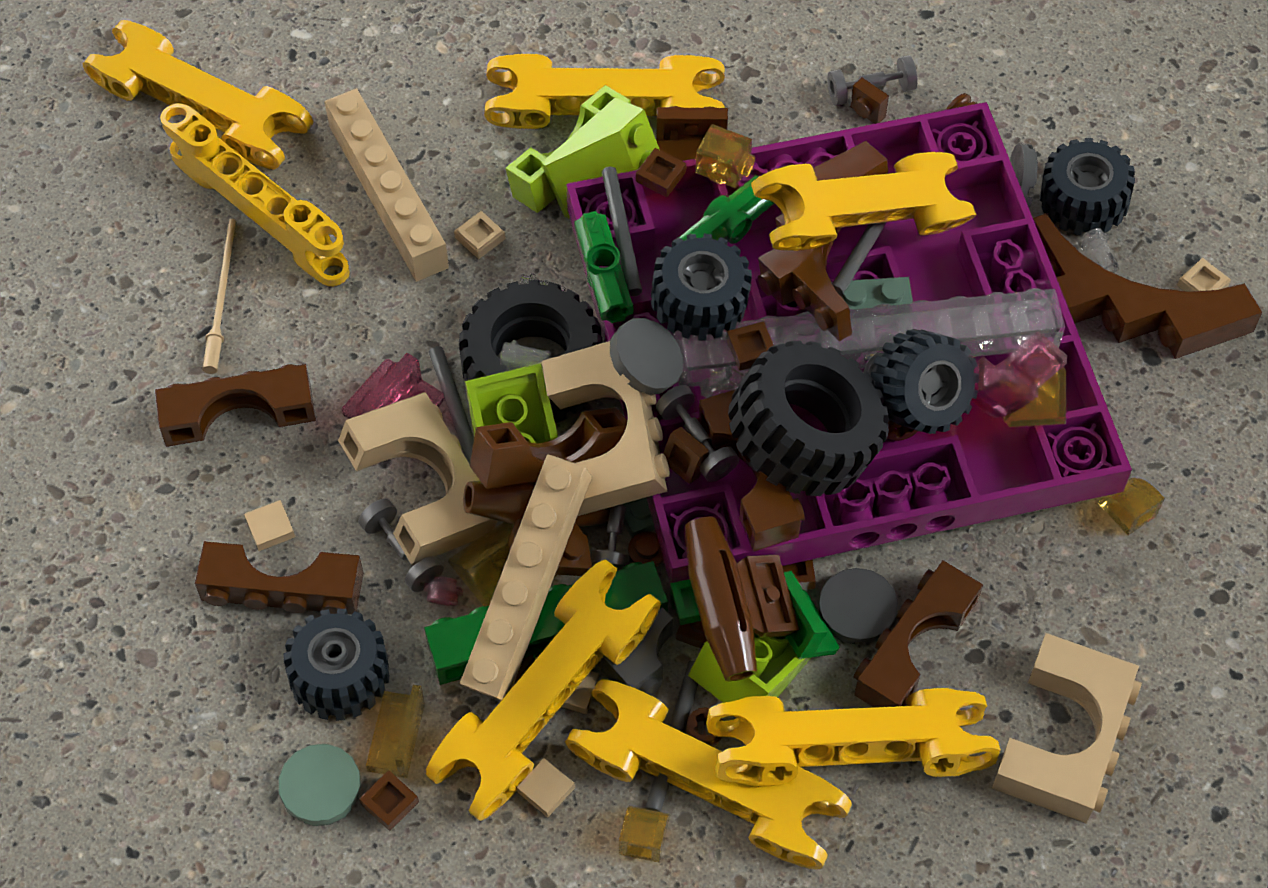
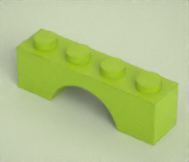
[505,85,631,213]

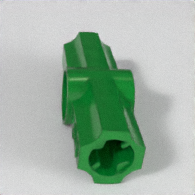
[679,175,775,244]
[574,211,634,323]

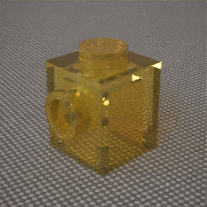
[696,124,755,188]

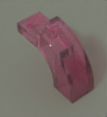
[971,331,1067,418]

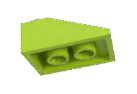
[541,98,660,219]
[465,363,558,443]
[688,633,811,703]

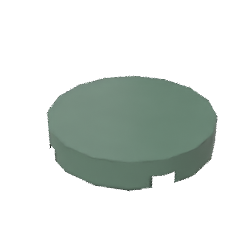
[278,744,361,826]

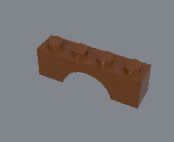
[155,364,316,447]
[698,389,805,552]
[470,407,627,489]
[195,541,364,615]
[853,560,983,707]

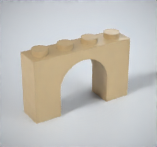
[542,341,670,516]
[338,392,498,565]
[992,633,1142,823]

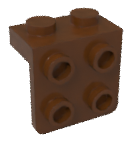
[656,106,728,161]

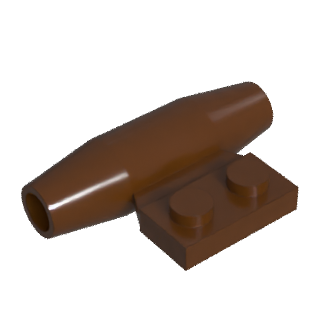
[463,480,611,576]
[685,517,800,682]

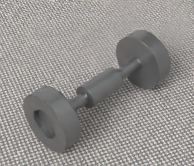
[827,55,918,106]
[656,385,739,482]
[358,498,444,592]
[590,504,630,570]

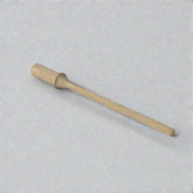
[202,219,236,374]

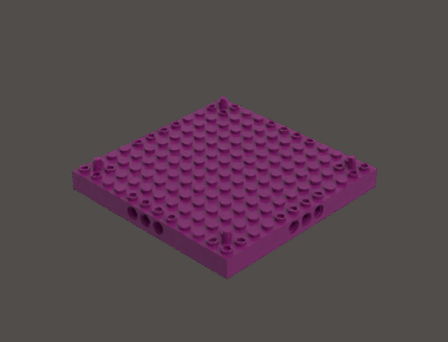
[567,102,1132,583]

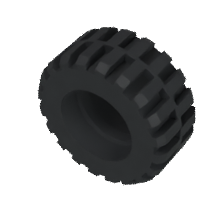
[459,280,603,423]
[728,340,889,496]

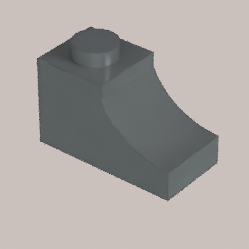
[601,607,673,696]

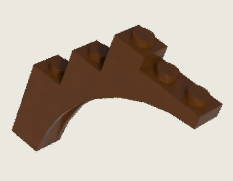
[758,141,888,342]
[1033,214,1262,359]

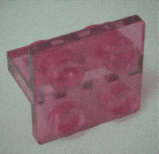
[341,353,445,419]

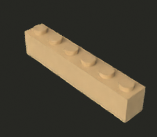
[325,88,449,282]
[460,454,592,701]

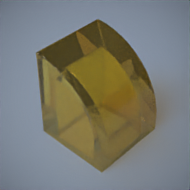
[1098,478,1165,535]
[619,805,670,863]

